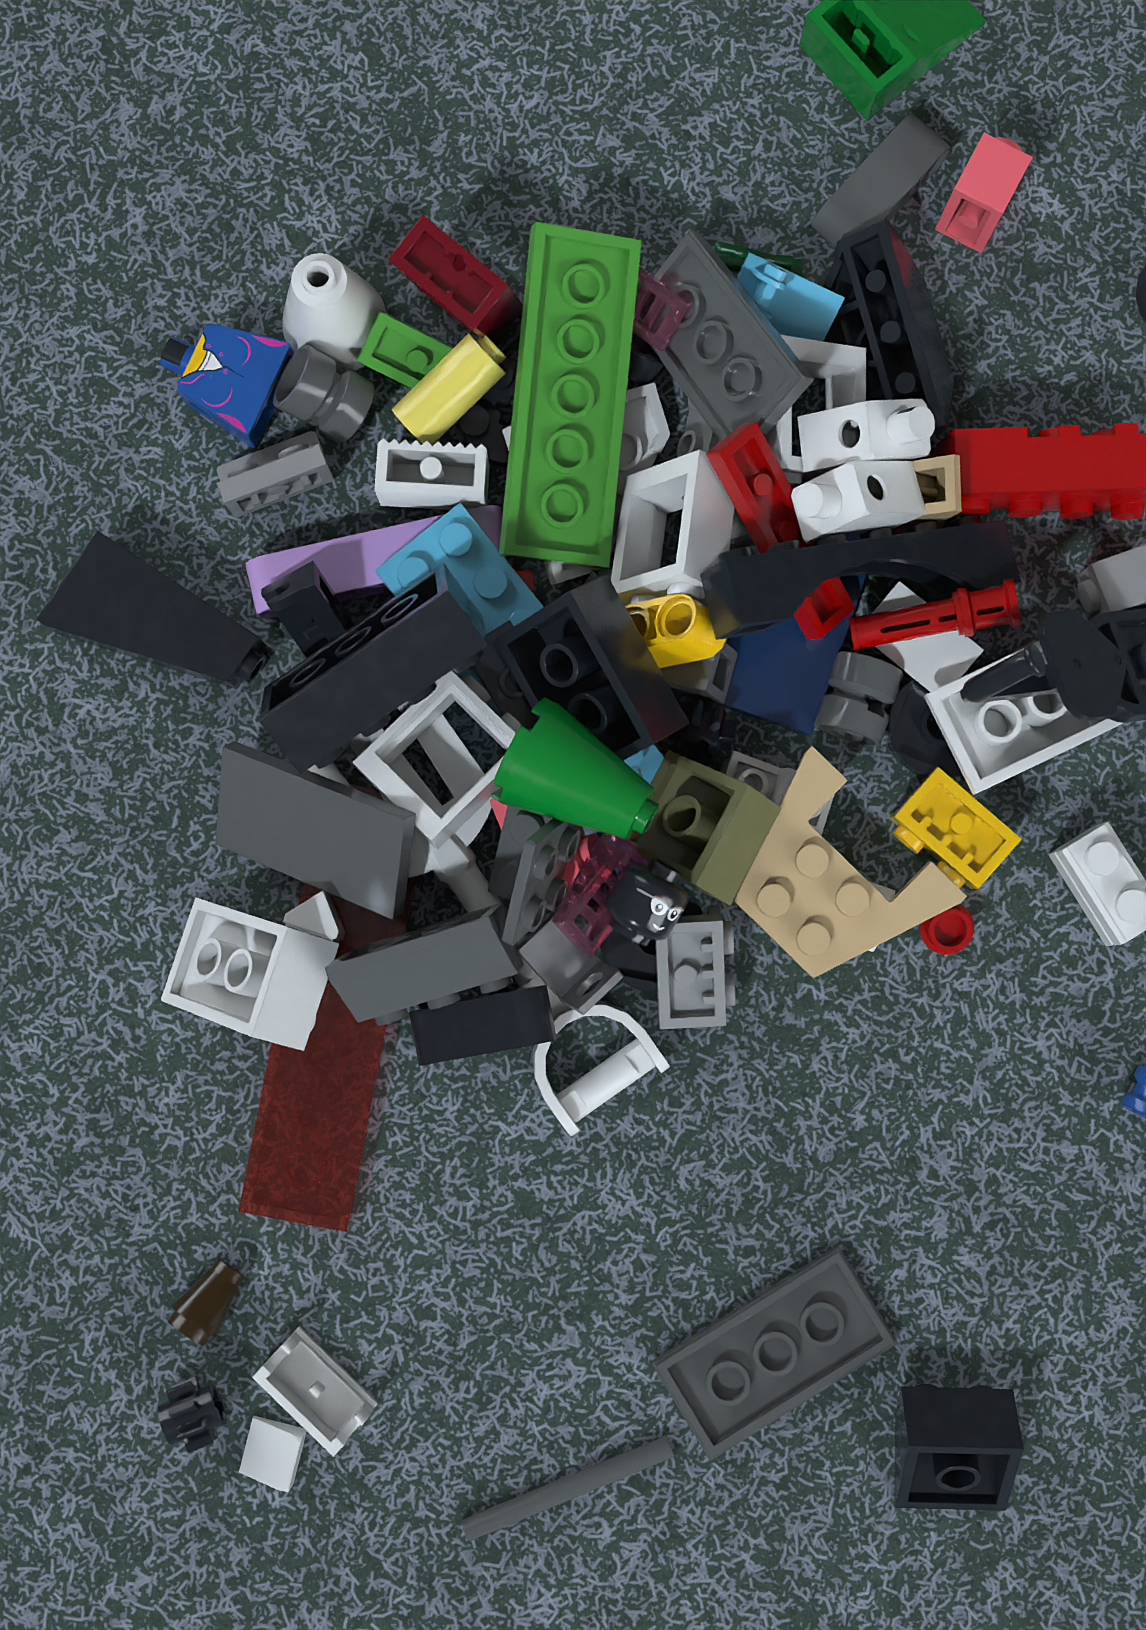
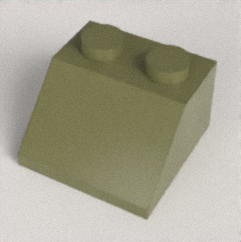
[617,750,782,906]

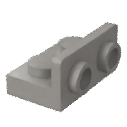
[217,431,334,518]
[655,905,735,1029]

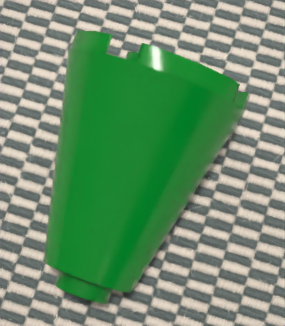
[491,698,659,839]

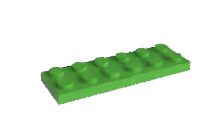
[499,222,642,569]

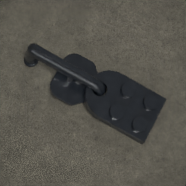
[960,609,1146,723]

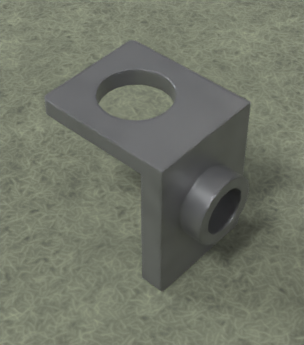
[516,912,624,1015]

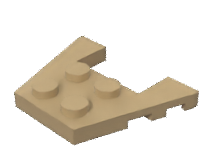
[733,746,967,978]

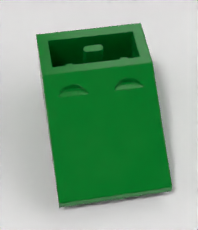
[799,0,986,121]

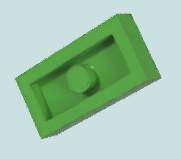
[356,309,454,388]

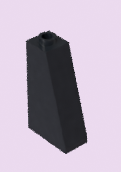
[36,530,267,689]

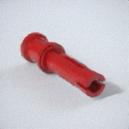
[848,578,1021,651]

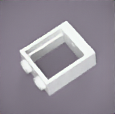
[765,335,866,488]
[611,449,734,605]
[353,670,521,850]

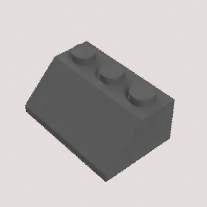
[325,902,524,1026]

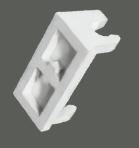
[252,1326,378,1457]

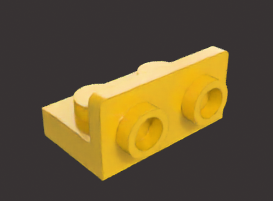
[889,767,1022,889]

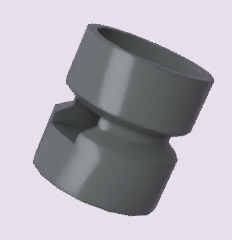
[273,344,374,443]
[813,651,904,747]

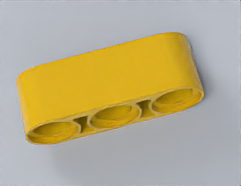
[625,594,727,668]

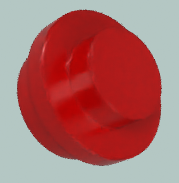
[919,904,974,955]

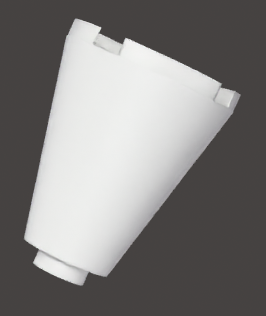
[282,253,386,371]

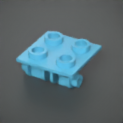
[736,252,845,341]

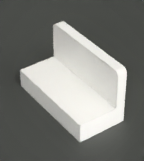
[873,581,984,692]

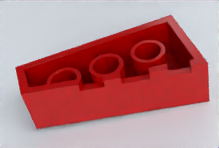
[936,423,1146,520]

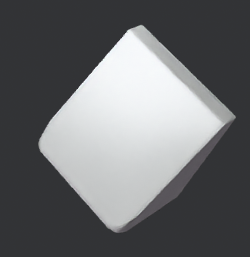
[239,1416,307,1492]

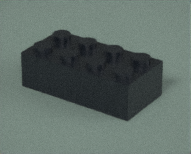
[259,563,488,774]

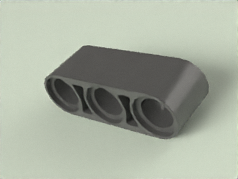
[811,113,952,247]

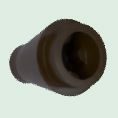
[167,1258,245,1346]

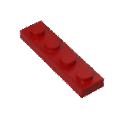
[706,421,855,640]

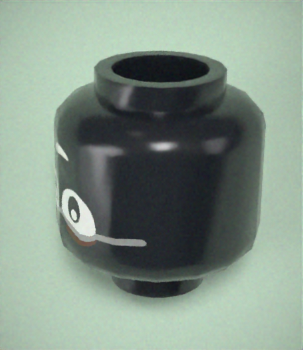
[605,857,689,945]

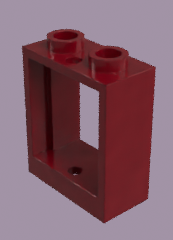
[388,214,523,345]

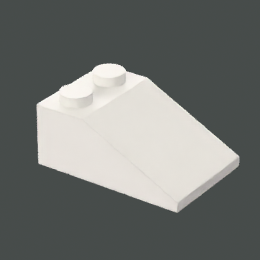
[924,641,1123,795]
[161,897,339,1051]

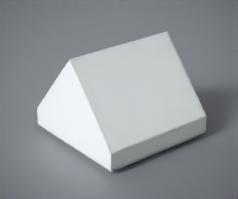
[283,891,345,942]

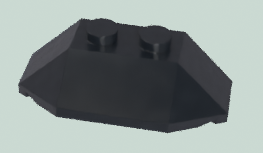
[823,219,954,431]

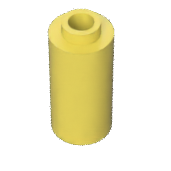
[391,333,507,445]

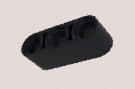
[409,985,557,1066]

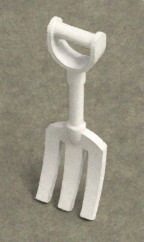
[308,701,670,1137]

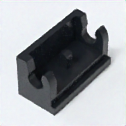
[261,561,355,658]

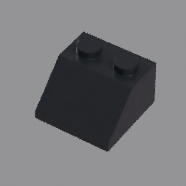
[894,1384,1024,1511]

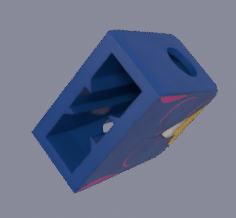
[160,323,295,449]

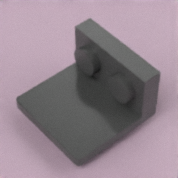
[488,806,581,945]

